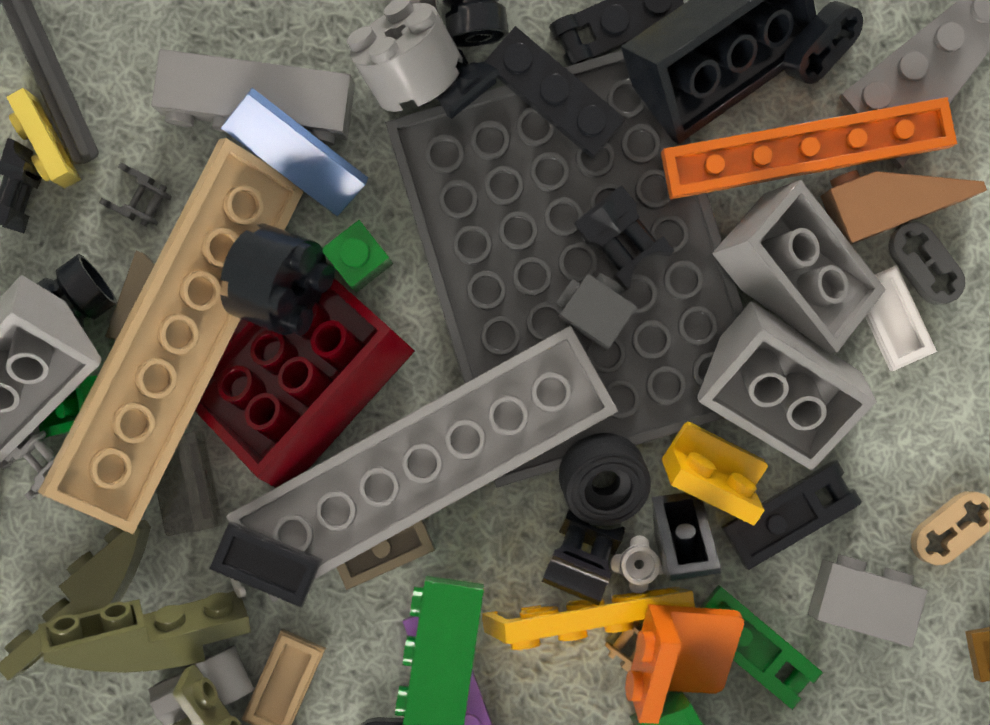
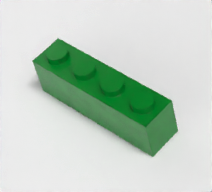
[395,576,484,725]

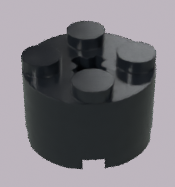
[221,223,335,335]

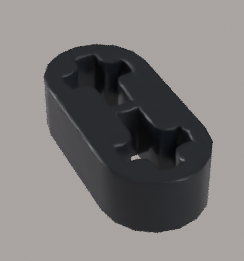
[783,1,863,84]

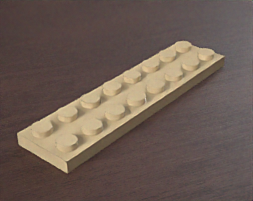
[38,138,304,534]

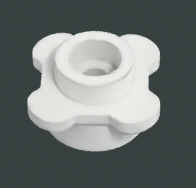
[610,535,664,593]

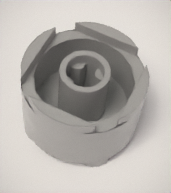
[347,0,462,112]

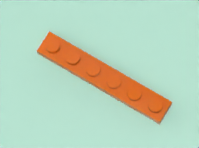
[661,97,957,200]

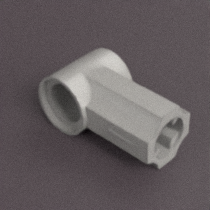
[148,645,254,725]

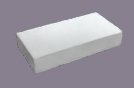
[865,265,937,371]

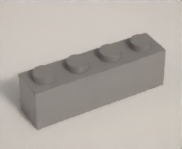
[151,49,355,146]

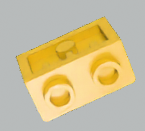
[661,422,768,526]

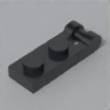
[549,0,684,67]
[721,460,862,570]

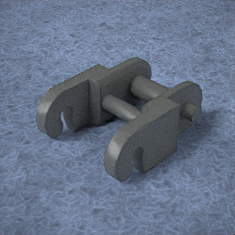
[99,162,172,227]

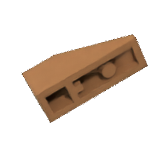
[820,170,987,245]

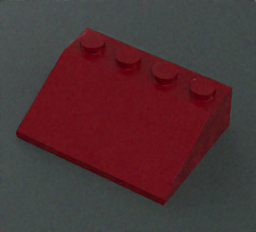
[195,278,415,488]

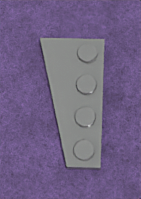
[839,0,990,169]

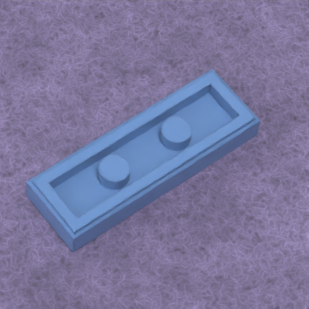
[221,88,368,217]

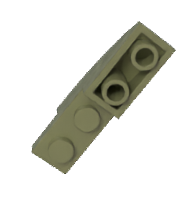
[0,520,151,681]
[38,591,251,673]

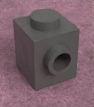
[556,273,637,350]

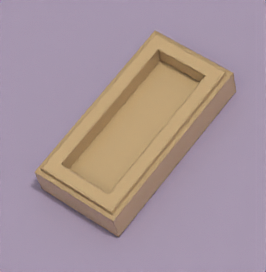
[241,629,326,725]

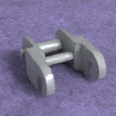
[0,431,57,500]

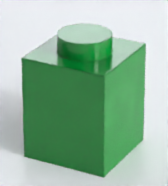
[323,220,393,293]

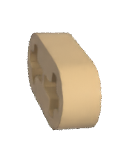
[911,491,990,565]

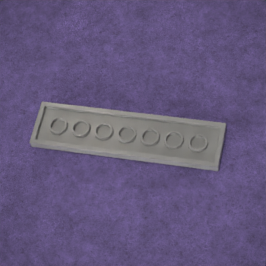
[226,325,618,602]

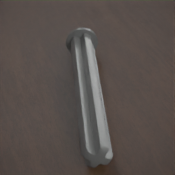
[0,0,99,165]

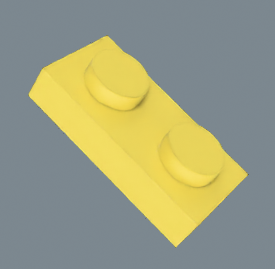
[6,88,81,188]

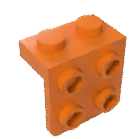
[625,604,744,724]

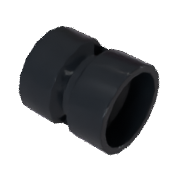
[443,0,509,47]
[36,254,117,328]

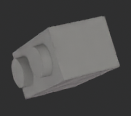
[807,554,928,648]

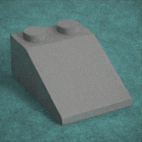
[712,180,886,354]

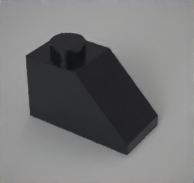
[652,492,721,581]

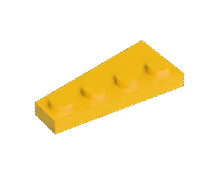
[482,587,695,650]

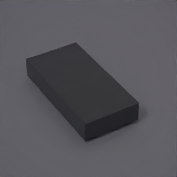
[209,522,323,607]

